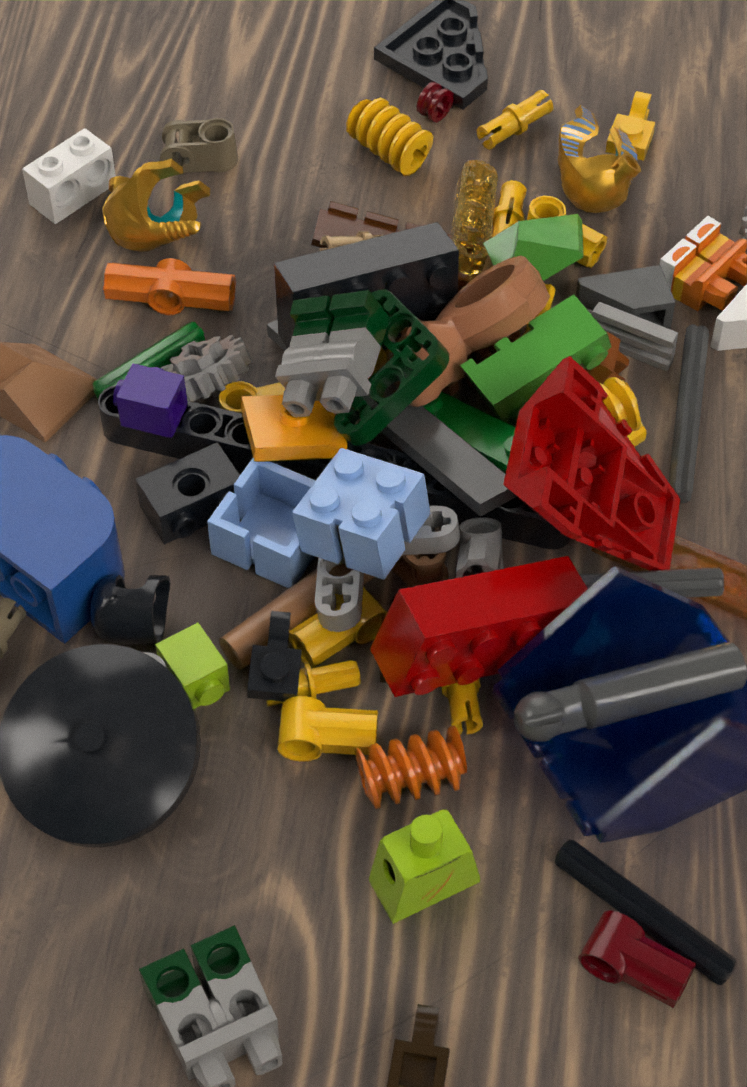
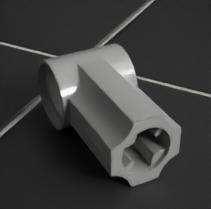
[456,517,504,578]

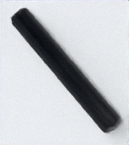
[555,839,737,985]

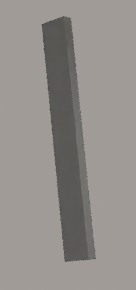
[267,320,517,517]

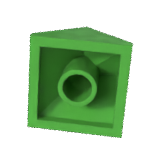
[483,214,583,281]

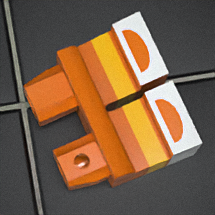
[660,216,747,311]

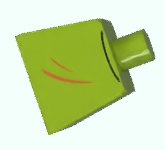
[369,809,481,924]

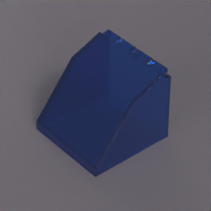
[492,566,747,843]

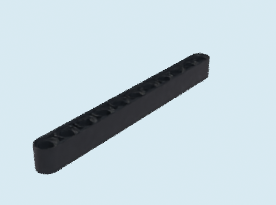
[98,385,571,550]

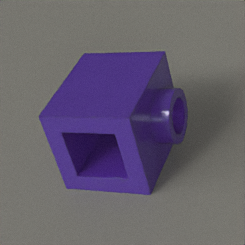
[113,363,188,438]

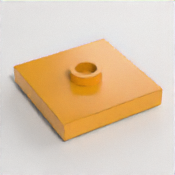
[241,395,347,462]

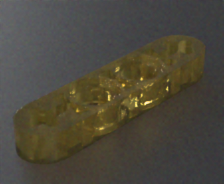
[450,160,498,275]

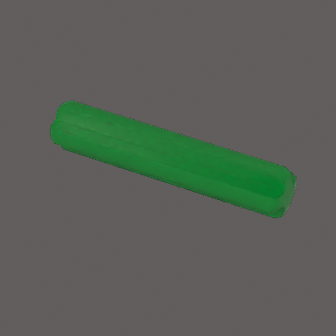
[92,322,205,398]

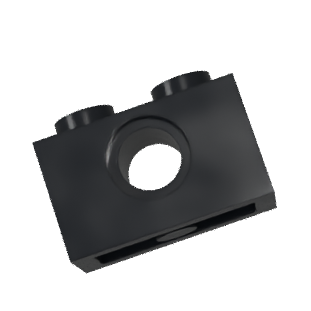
[135,442,240,545]

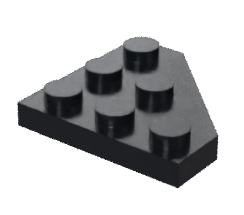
[374,0,488,110]

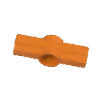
[103,258,236,315]

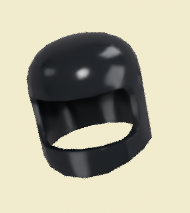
[90,575,171,645]

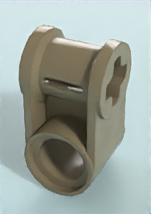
[160,118,238,174]

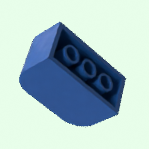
[0,435,125,644]

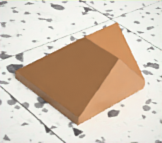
[0,342,97,443]

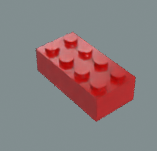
[370,556,595,697]

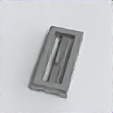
[592,302,678,371]

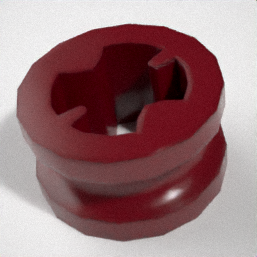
[416,82,454,123]

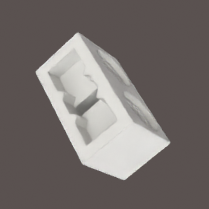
[22,128,116,224]

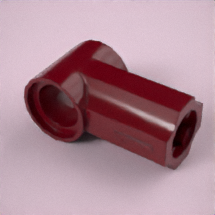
[578,910,696,1008]

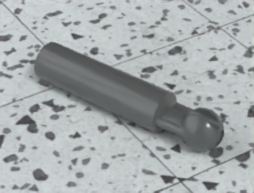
[514,642,747,742]

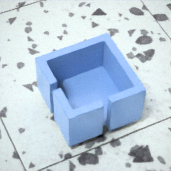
[292,448,431,580]
[207,458,315,588]

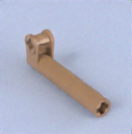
[219,552,449,670]

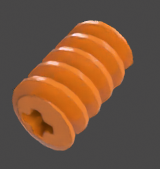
[355,725,467,809]

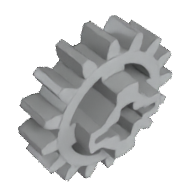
[161,335,252,402]

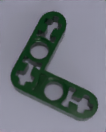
[334,290,449,445]

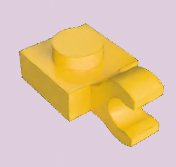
[605,91,655,161]

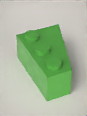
[460,294,612,426]

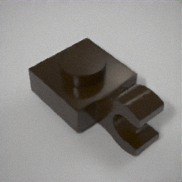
[387,1004,450,1087]

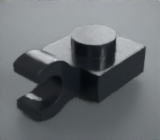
[247,611,302,702]

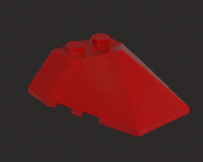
[503,356,680,571]

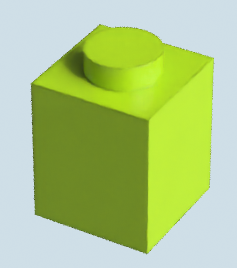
[155,622,230,708]

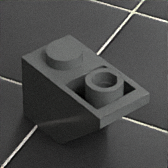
[576,265,675,329]

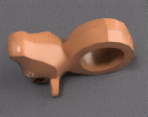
[385,256,550,407]

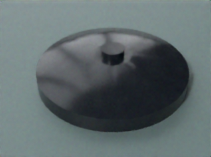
[0,644,201,848]

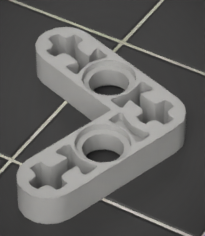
[315,506,460,632]

